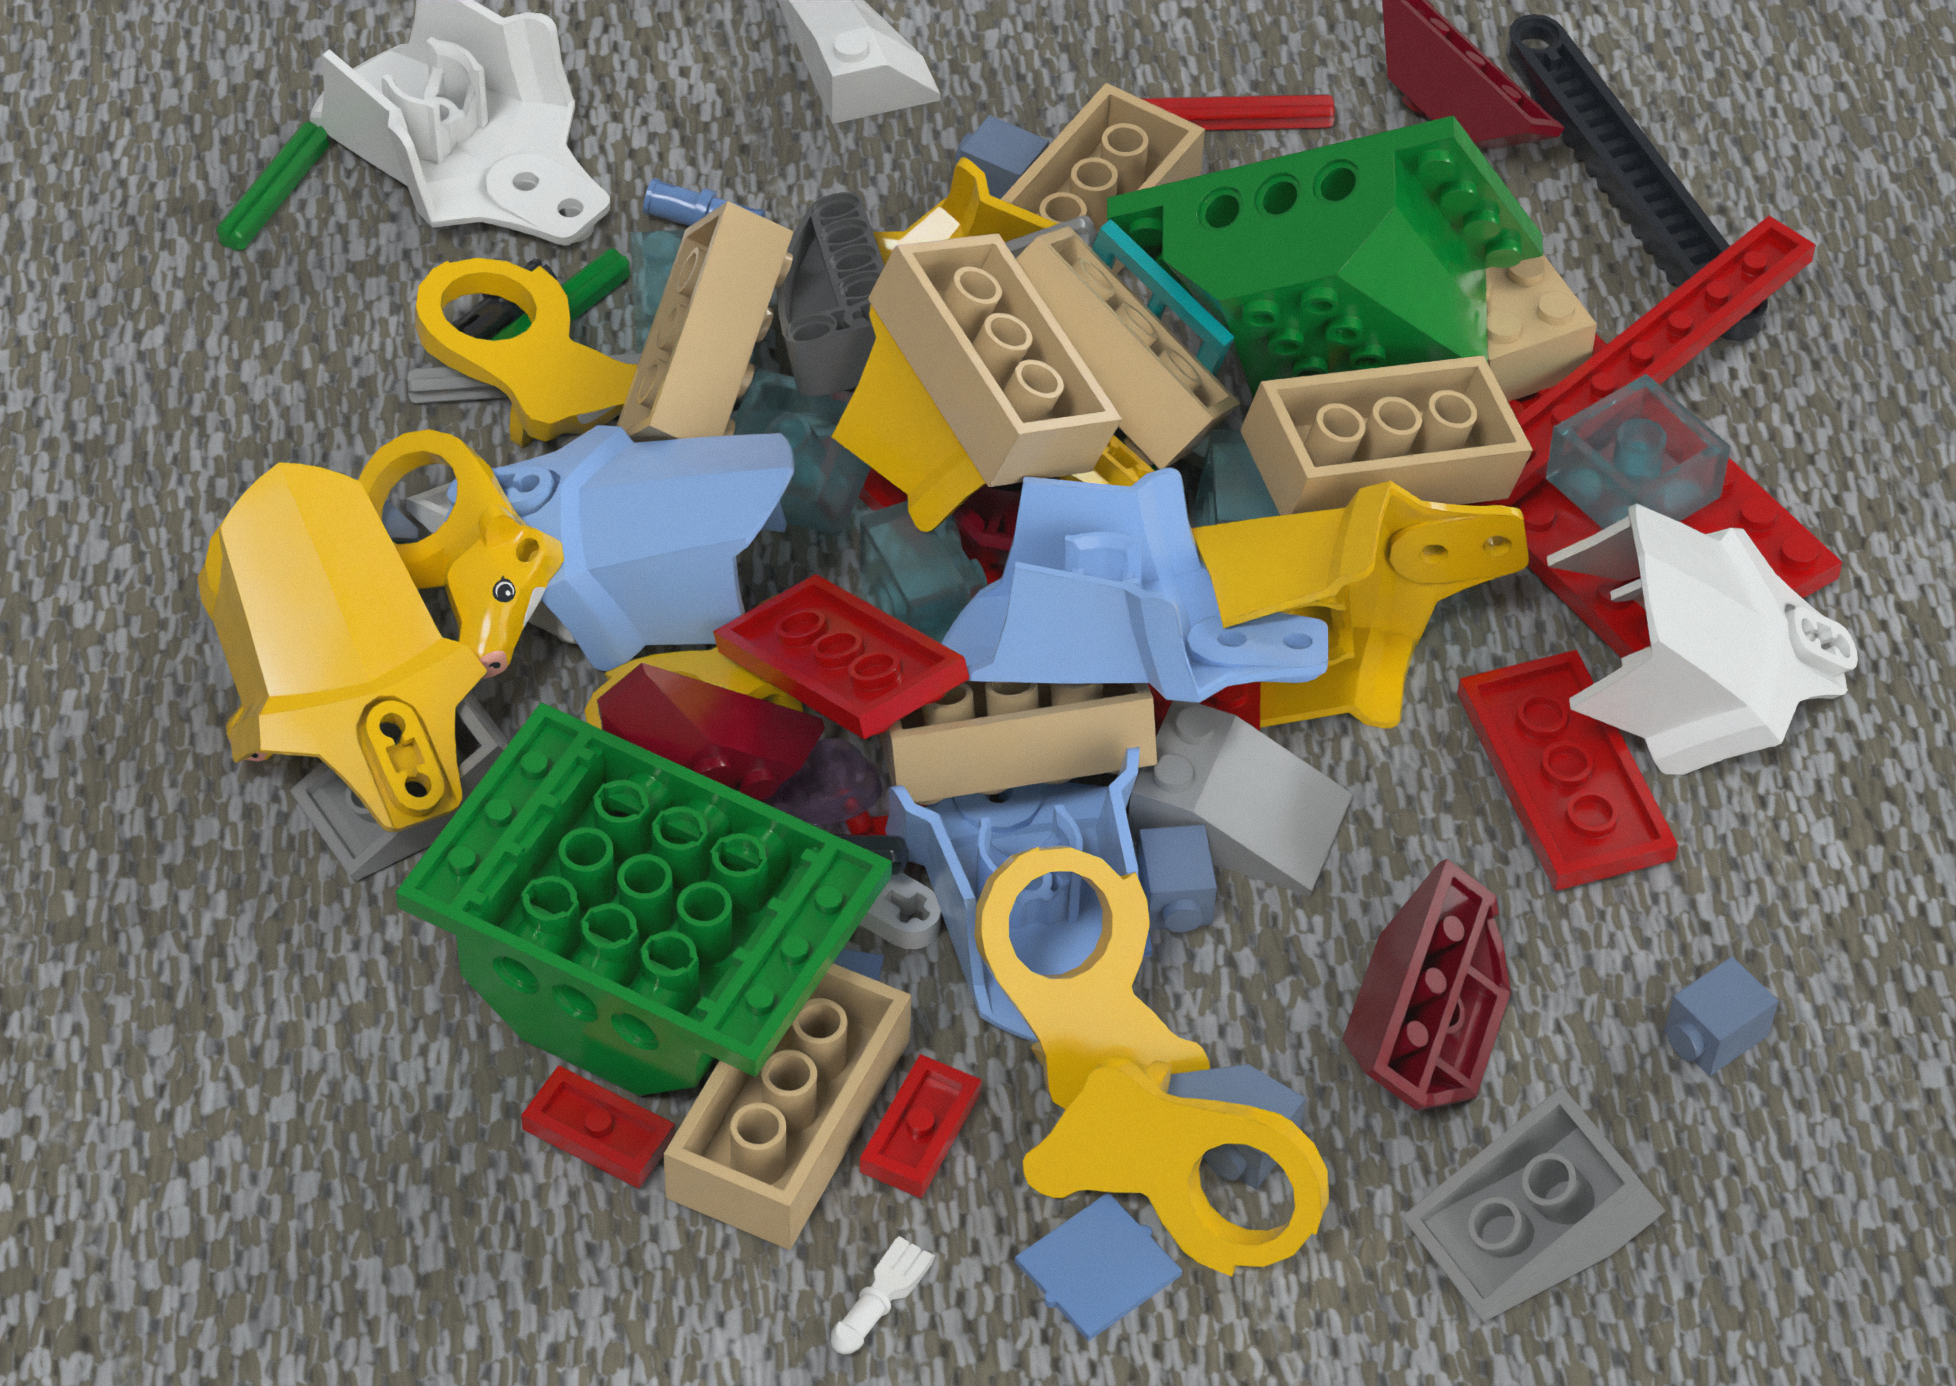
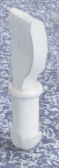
[830,1236,935,1355]

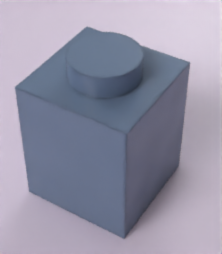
[955,115,1049,199]
[1137,824,1217,933]
[1664,956,1779,1076]

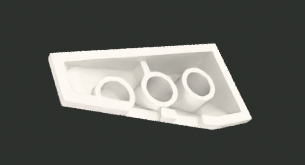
[777,0,940,124]

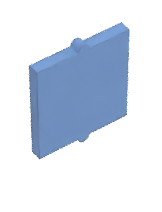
[1015,1192,1182,1342]

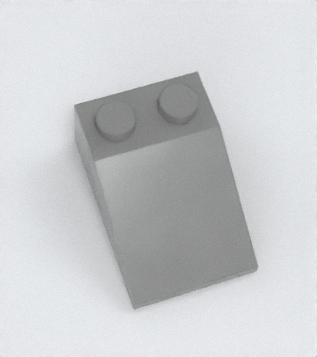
[290,691,510,881]
[1128,700,1353,897]
[1401,1086,1666,1322]

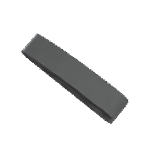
[778,192,885,396]

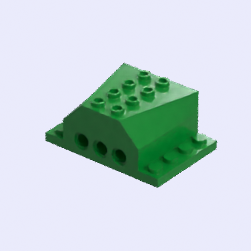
[1107,115,1543,398]
[395,702,892,1096]

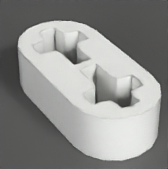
[860,873,941,949]

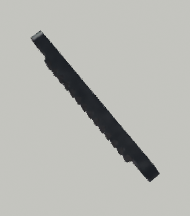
[1506,14,1768,341]

